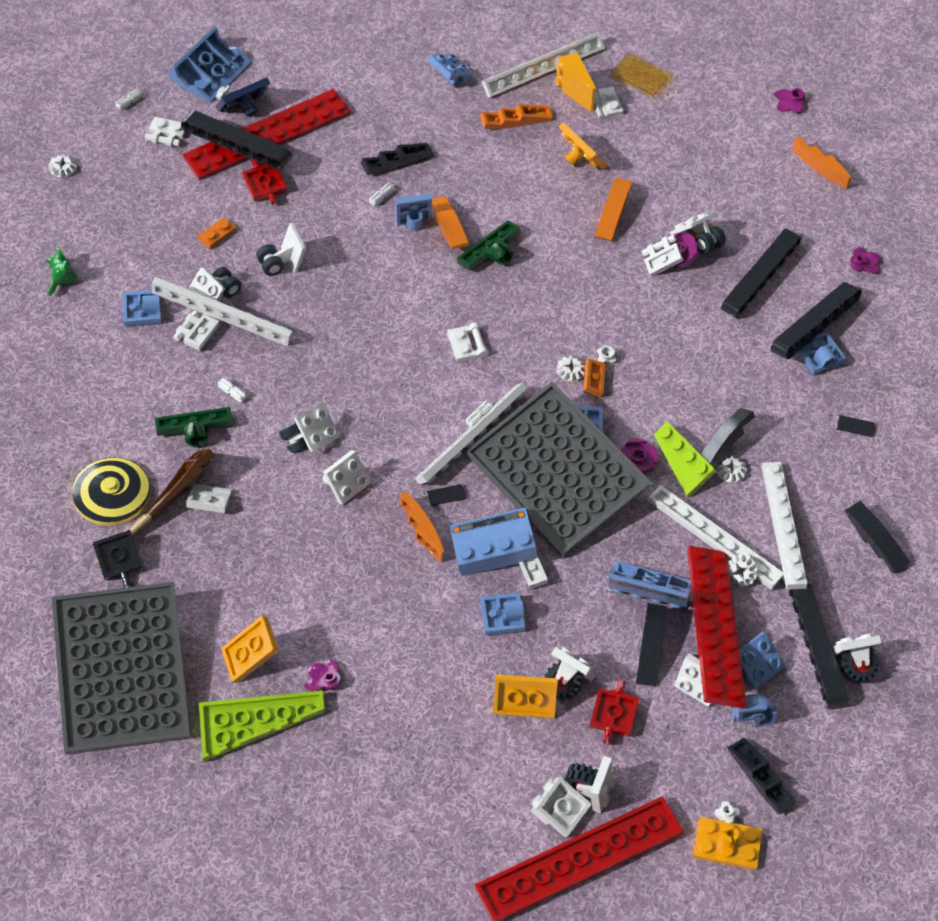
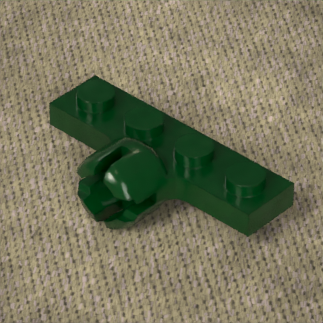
[457,220,521,271]
[155,407,233,447]

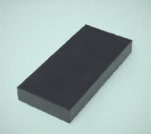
[837,415,874,437]
[427,484,466,506]

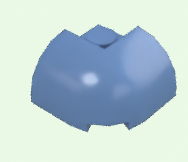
[731,695,777,727]

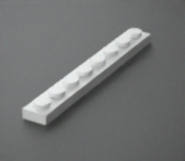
[482,32,605,97]
[152,277,292,346]
[415,383,527,484]
[762,462,807,590]
[648,485,784,590]

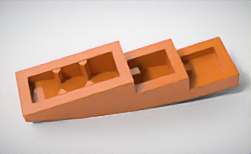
[480,104,553,129]
[792,136,852,189]
[595,177,633,242]
[432,196,469,250]
[400,491,444,562]

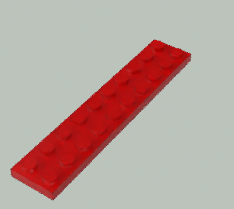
[182,88,351,180]
[687,545,746,709]
[474,796,683,921]

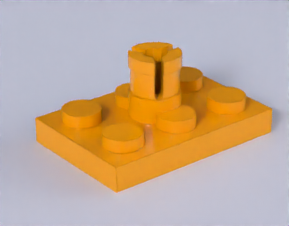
[559,122,608,170]
[221,615,279,683]
[493,674,557,718]
[693,817,762,870]

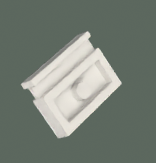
[594,87,623,119]
[186,484,231,513]

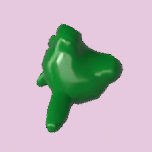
[45,247,78,296]

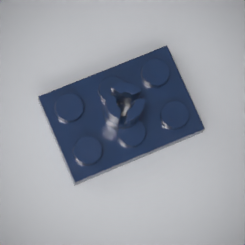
[216,77,270,116]

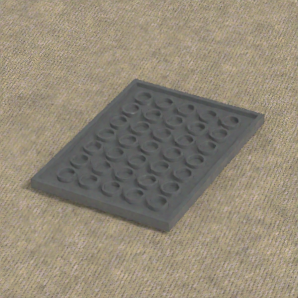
[465,382,652,558]
[52,582,191,755]

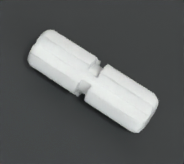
[115,89,143,111]
[369,183,395,207]
[218,378,247,403]
[466,401,493,427]

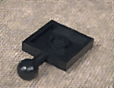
[92,530,143,588]

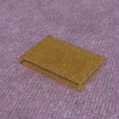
[610,52,671,97]

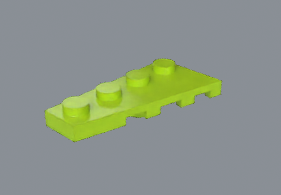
[654,421,717,498]

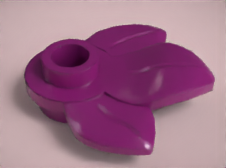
[773,88,805,113]
[850,247,881,273]
[304,659,341,691]

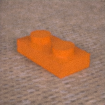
[197,217,236,249]
[583,358,606,397]

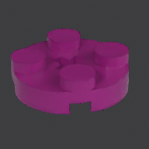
[671,233,700,269]
[621,439,658,474]

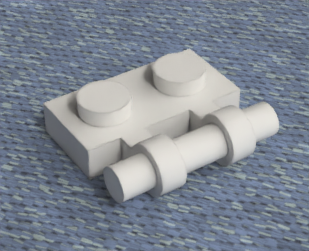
[145,117,186,147]
[642,235,684,276]
[173,311,220,351]

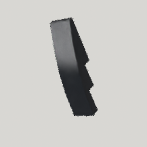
[361,143,434,175]
[701,408,755,468]
[844,501,910,573]
[636,603,667,687]
[728,737,796,815]

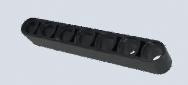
[181,110,292,171]
[721,228,802,318]
[771,282,862,360]
[789,584,848,709]

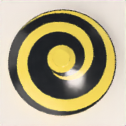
[72,457,151,526]

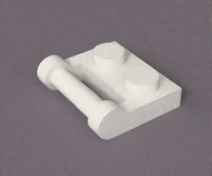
[447,322,489,362]

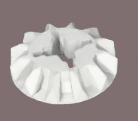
[48,154,77,178]
[557,355,585,382]
[716,455,747,483]
[728,555,757,587]

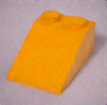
[555,53,596,112]

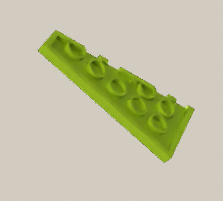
[199,690,325,762]

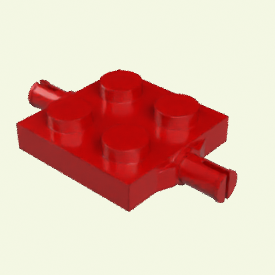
[242,160,287,205]
[590,680,639,745]

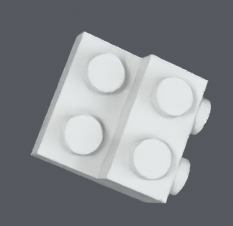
[530,777,591,837]

